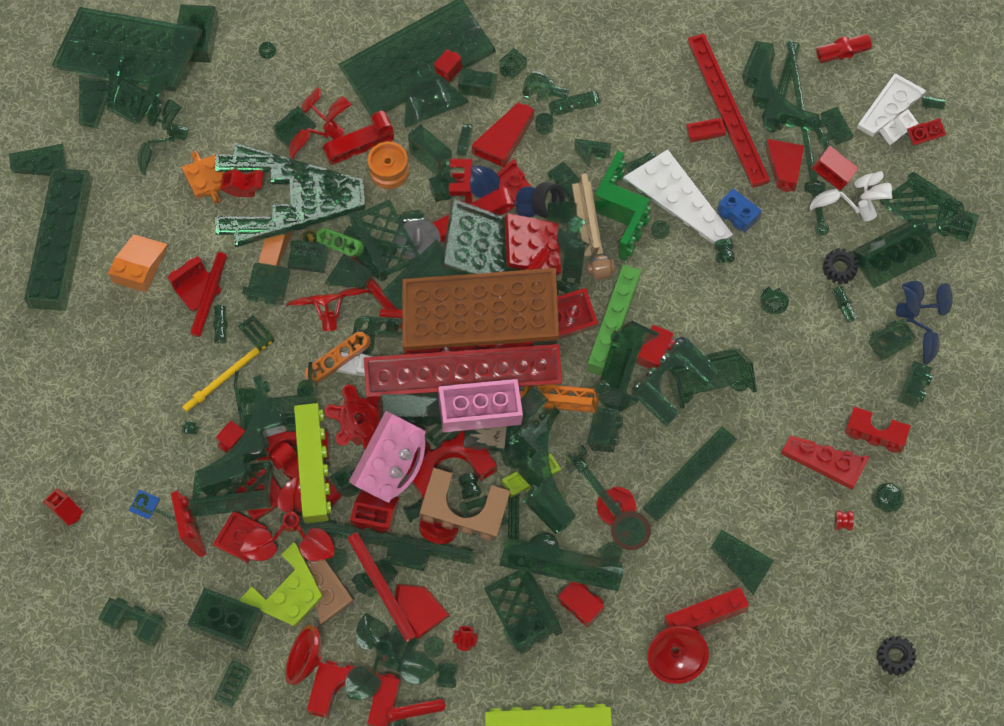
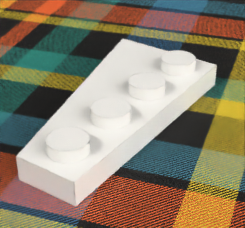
[857,74,926,137]

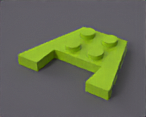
[239,542,324,627]

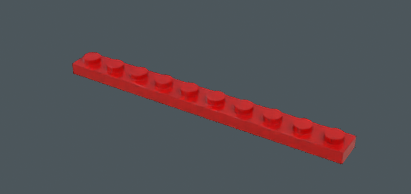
[687,33,770,188]

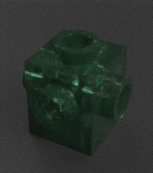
[428,172,457,203]

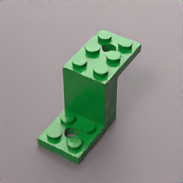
[594,150,651,261]

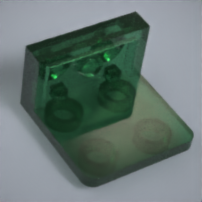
[242,262,290,306]

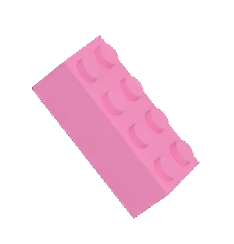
[438,379,523,432]

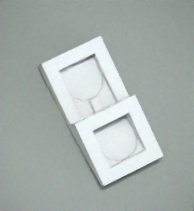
[879,109,918,145]
[336,352,373,376]

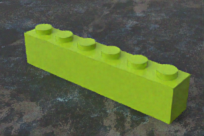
[294,403,332,523]
[485,704,612,726]

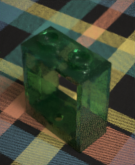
[408,124,453,179]

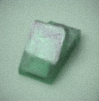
[574,139,611,168]

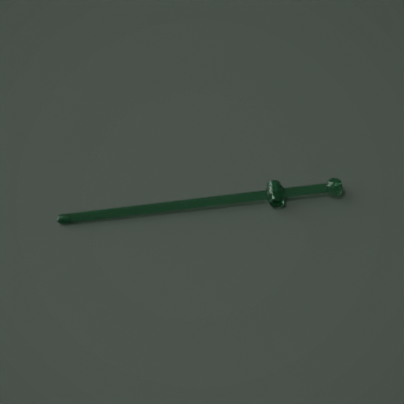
[787,40,830,236]

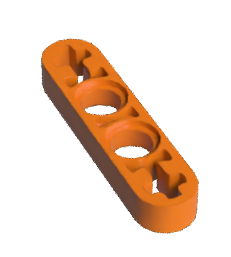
[305,332,370,383]

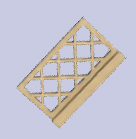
[572,174,603,257]

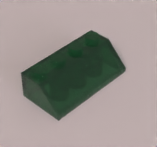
[852,218,937,289]

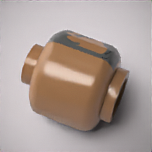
[587,255,615,280]

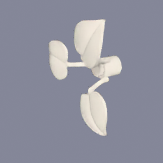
[810,171,892,221]

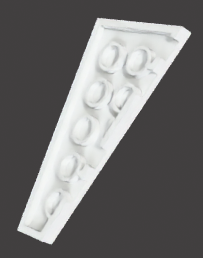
[622,150,733,246]

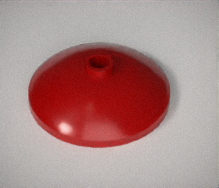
[285,625,321,686]
[647,626,709,684]

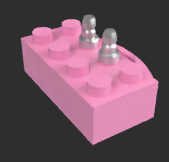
[349,411,426,503]

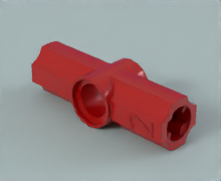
[816,34,872,63]

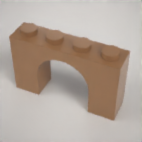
[419,468,510,541]

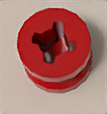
[835,510,854,531]

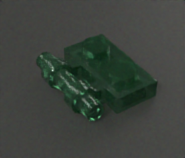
[809,107,853,150]

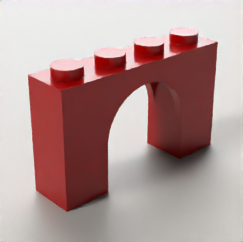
[406,430,497,501]
[307,661,401,726]

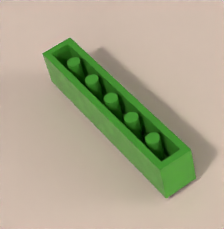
[587,265,641,377]

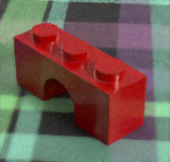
[845,406,911,453]

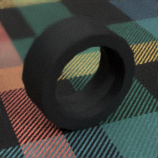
[532,182,565,218]

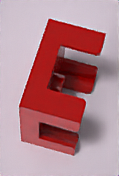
[449,159,473,209]

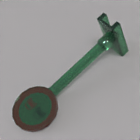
[565,445,651,551]

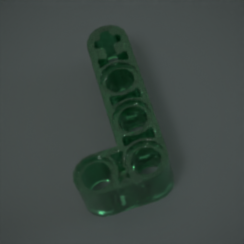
[352,316,403,355]

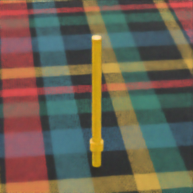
[182,335,275,412]

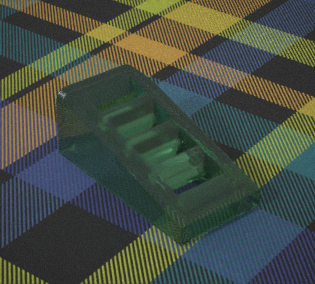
[214,660,252,708]

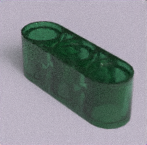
[547,162,594,206]

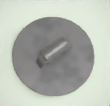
[396,219,440,261]

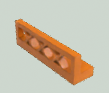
[519,385,600,413]

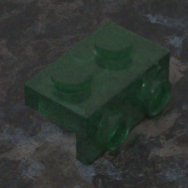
[273,105,316,148]
[287,240,329,273]

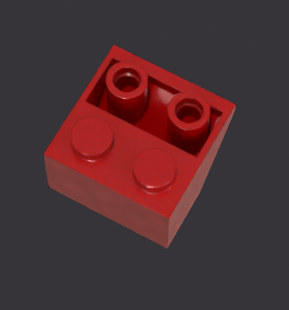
[350,490,400,536]

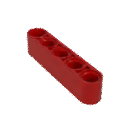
[432,188,515,243]

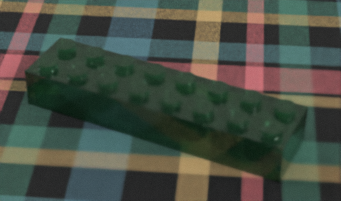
[24,168,93,311]

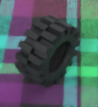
[823,248,859,284]
[877,636,917,676]

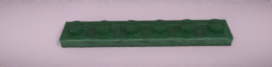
[643,426,737,522]

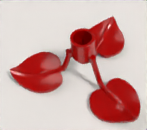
[289,87,352,160]
[286,288,372,331]
[240,477,334,562]

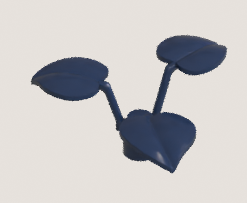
[470,166,536,249]
[896,281,953,365]

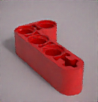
[322,111,394,165]
[270,442,343,507]

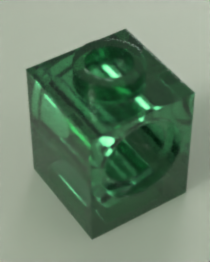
[499,48,527,80]

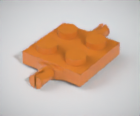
[182,151,225,204]

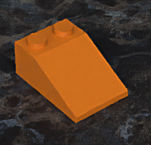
[108,234,168,293]

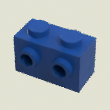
[717,188,762,233]

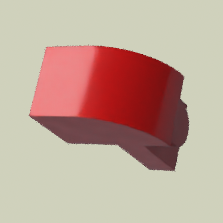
[220,169,263,198]

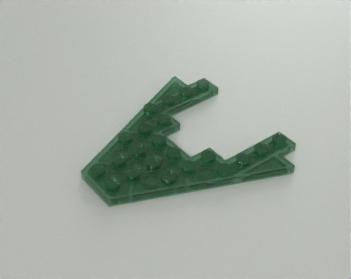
[215,143,365,247]

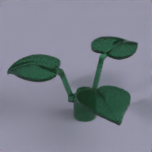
[137,97,188,175]
[345,613,438,700]

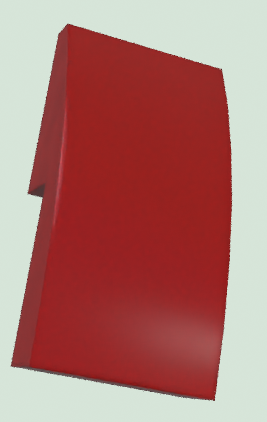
[907,118,946,146]

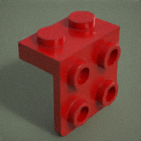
[167,256,221,312]

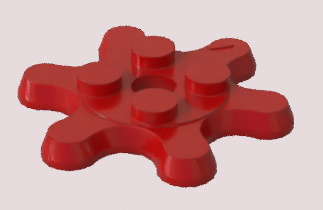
[325,384,384,450]

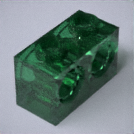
[868,319,916,361]

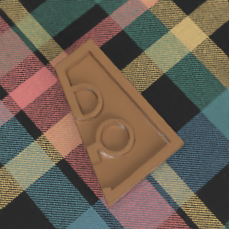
[306,559,354,625]

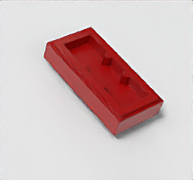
[686,117,726,143]

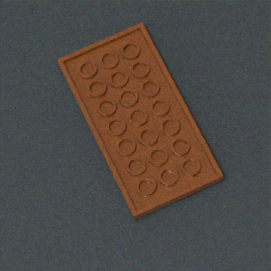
[403,268,559,351]

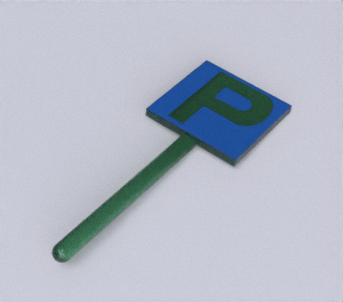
[129,489,176,521]

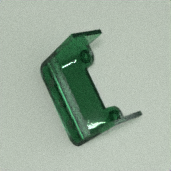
[594,320,659,414]
[666,349,757,409]
[233,362,318,435]

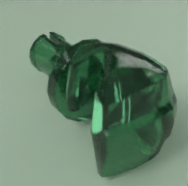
[522,71,570,102]

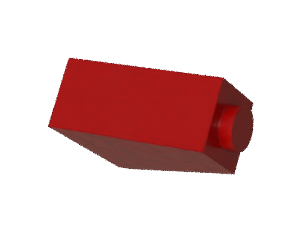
[766,139,804,192]

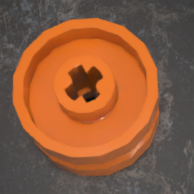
[367,142,410,189]

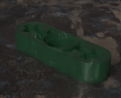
[548,91,601,116]

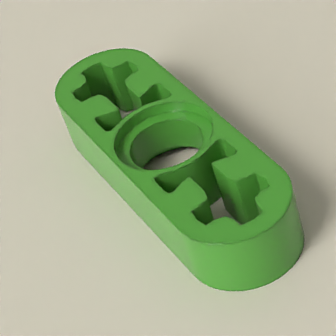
[317,228,364,256]

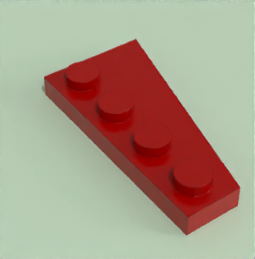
[781,436,870,490]

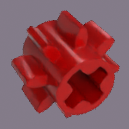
[452,626,478,651]

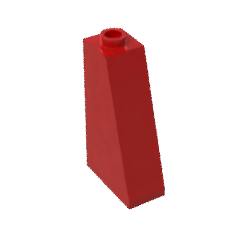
[472,102,534,168]

